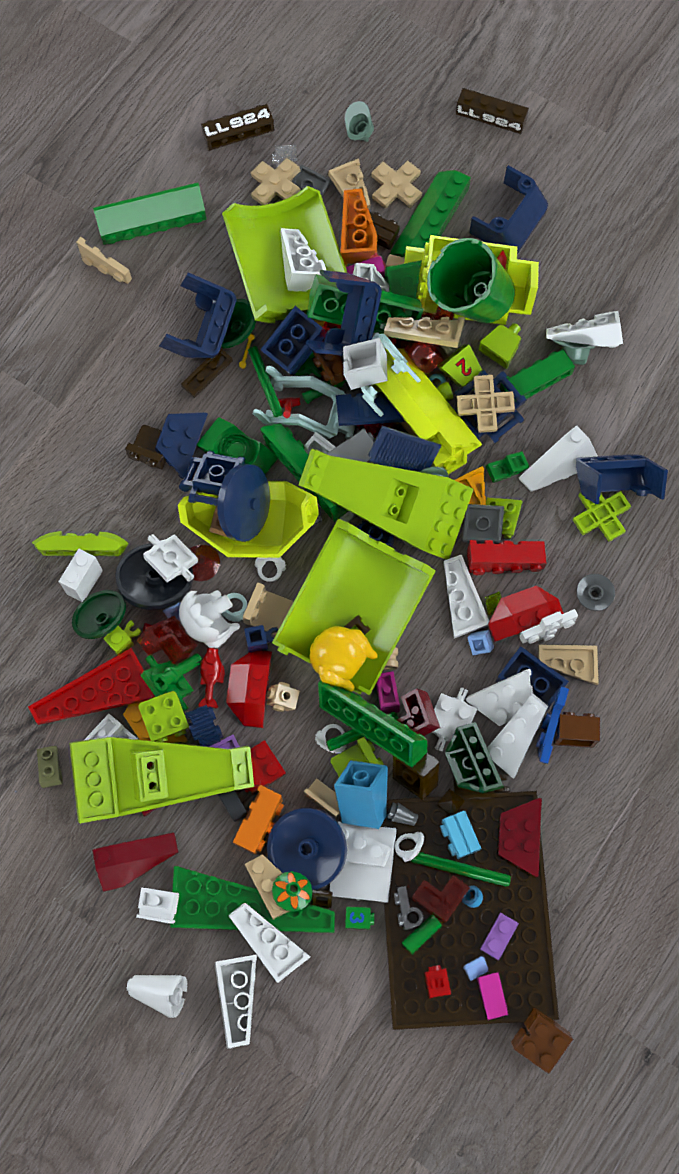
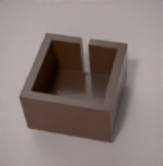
[554,712,600,748]
[511,1008,573,1074]

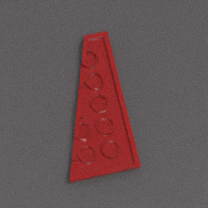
[28,648,155,725]

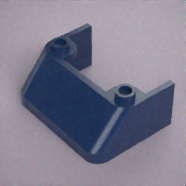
[469,165,548,254]
[306,270,382,355]
[159,272,236,358]
[575,454,668,504]

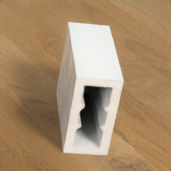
[59,549,103,602]

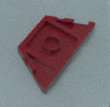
[498,798,542,877]

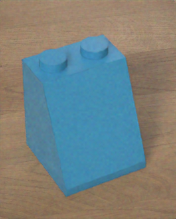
[334,760,388,829]

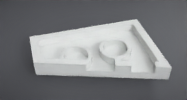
[338,822,393,867]

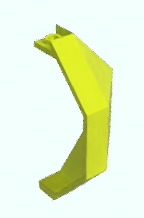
[178,481,319,558]

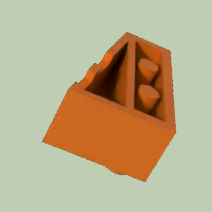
[233,785,284,855]

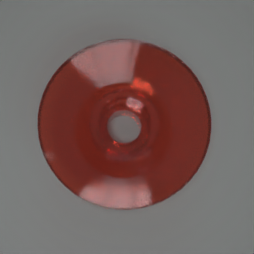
[189,545,220,581]

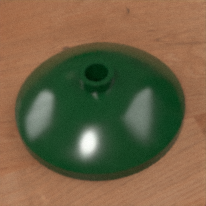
[221,299,256,348]
[72,590,126,639]

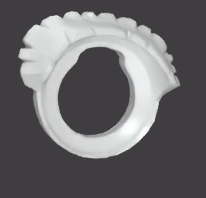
[254,557,286,582]
[315,724,346,754]
[395,832,424,862]

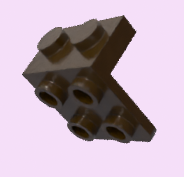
[125,425,166,470]

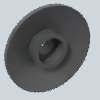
[576,574,615,611]

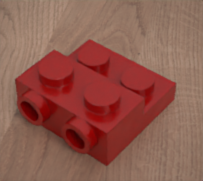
[244,740,286,795]

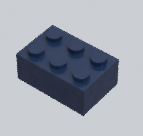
[261,306,327,376]
[495,646,569,712]

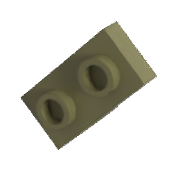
[37,745,63,788]

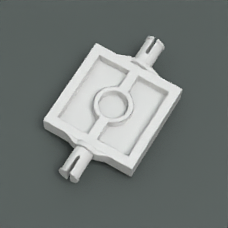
[143,534,198,582]
[432,688,478,751]

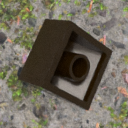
[392,753,440,800]

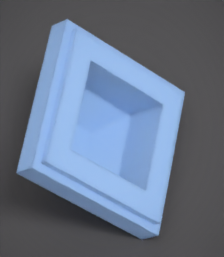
[163,602,181,625]

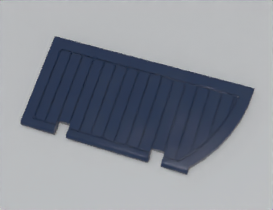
[336,392,406,426]

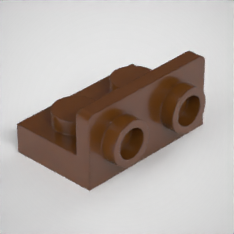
[312,351,346,386]

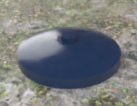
[217,464,270,542]
[267,808,347,890]

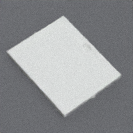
[329,823,397,903]

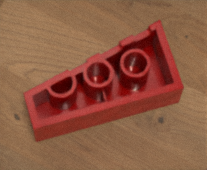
[466,540,547,575]

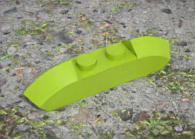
[32,531,129,556]

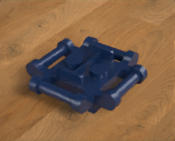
[454,370,527,443]
[179,451,245,506]

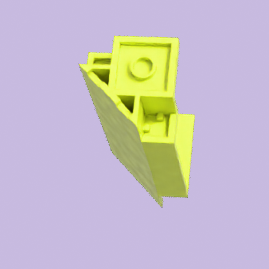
[404,235,539,325]
[371,349,482,475]

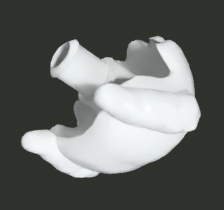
[179,590,240,648]

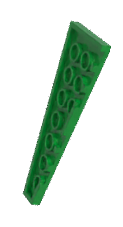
[170,866,335,933]

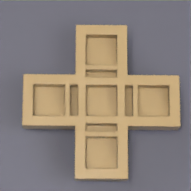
[251,158,301,205]
[371,161,422,209]
[456,375,515,433]

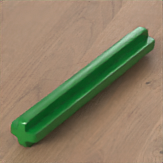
[326,712,398,751]

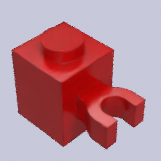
[425,965,451,998]

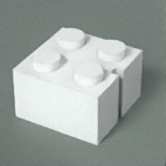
[343,338,388,390]

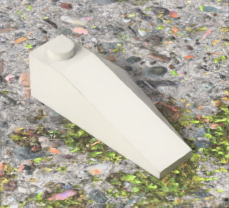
[280,228,326,292]
[546,311,623,348]
[519,425,597,492]

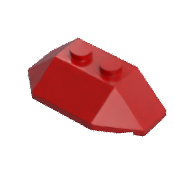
[488,586,564,642]
[226,651,272,728]

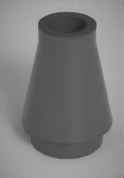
[387,802,418,826]

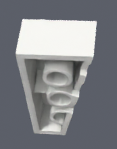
[214,955,257,1048]

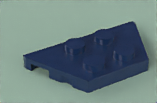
[154,412,208,479]

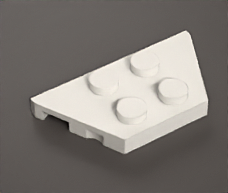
[465,668,533,726]

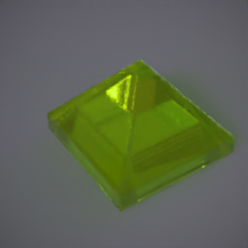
[485,592,502,615]

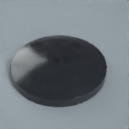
[115,543,193,610]

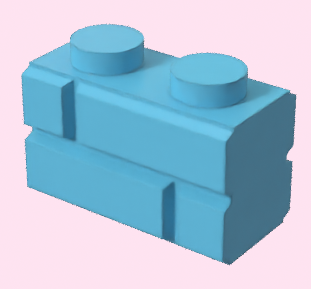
[440,811,481,859]

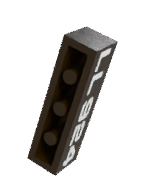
[456,88,529,134]
[201,104,275,151]

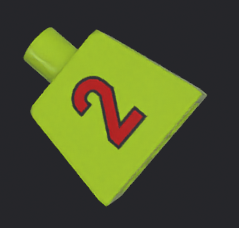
[437,344,482,390]

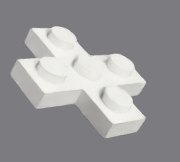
[520,609,578,644]

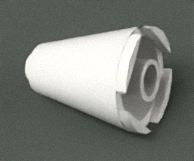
[127,975,187,1018]

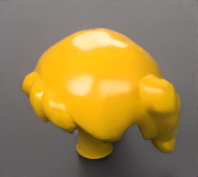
[310,626,378,692]

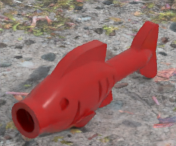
[198,648,225,709]

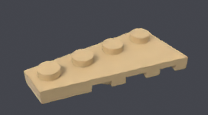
[384,317,465,348]

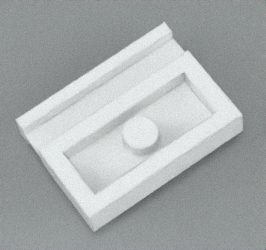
[137,887,179,924]

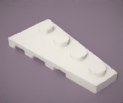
[443,554,489,638]
[487,694,548,779]

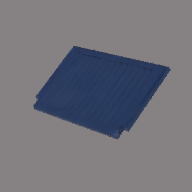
[368,426,442,472]

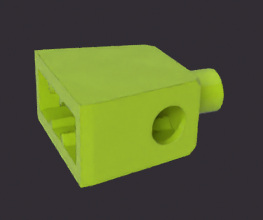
[478,323,521,369]

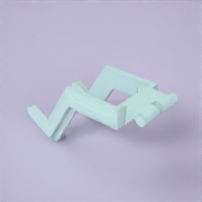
[360,332,421,417]
[253,366,356,440]

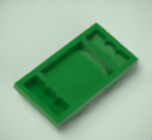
[196,417,278,475]

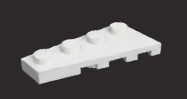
[228,903,310,983]

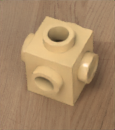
[266,682,300,712]

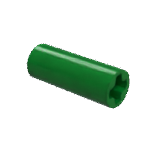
[402,914,442,954]

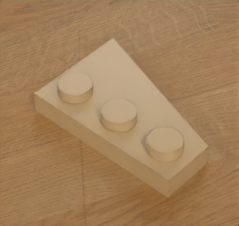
[77,237,132,284]

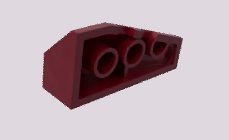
[92,833,179,892]

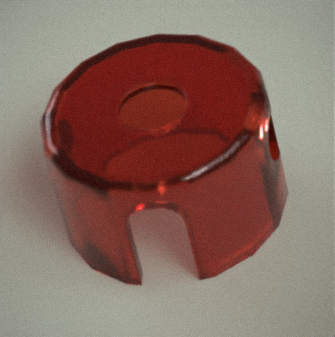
[404,340,444,374]

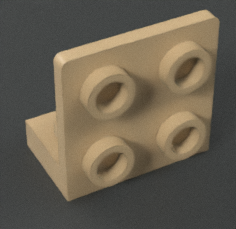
[243,582,293,635]

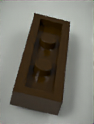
[181,348,233,398]

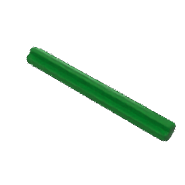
[248,346,283,417]
[411,852,511,887]

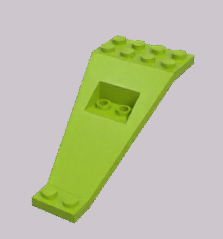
[298,449,474,560]
[70,737,254,823]

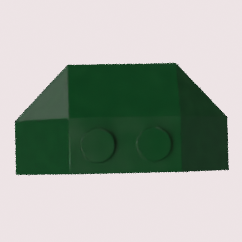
[445,722,503,793]

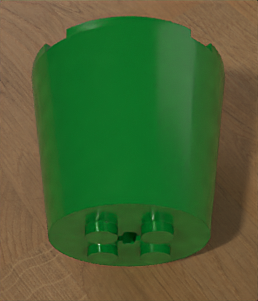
[427,238,515,323]

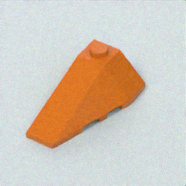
[341,189,378,264]

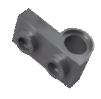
[394,886,423,930]

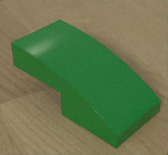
[486,451,530,483]

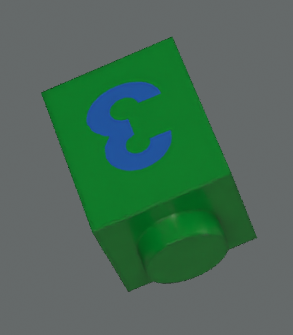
[345,907,375,930]

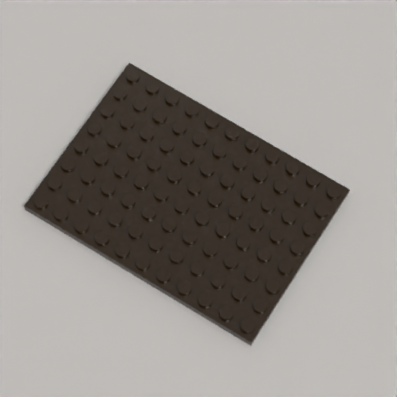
[380,791,559,1030]

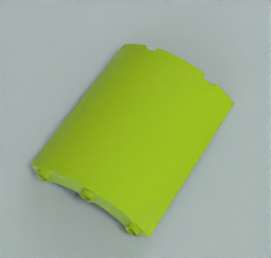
[222,186,347,323]
[272,519,436,695]

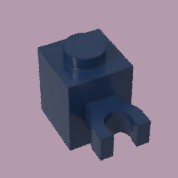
[244,625,278,653]

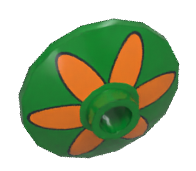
[272,871,312,912]

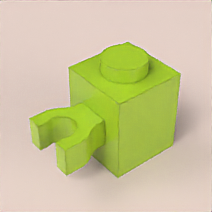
[103,620,141,655]

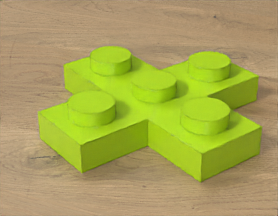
[573,491,631,542]

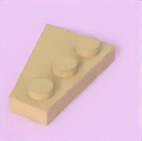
[328,158,371,209]
[538,645,599,685]
[245,855,297,920]

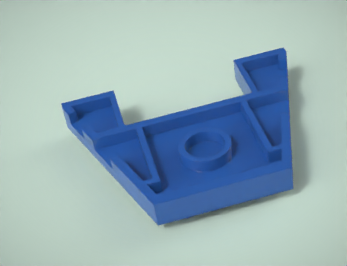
[536,687,569,764]

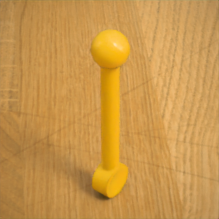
[239,334,255,369]

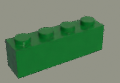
[499,349,575,402]

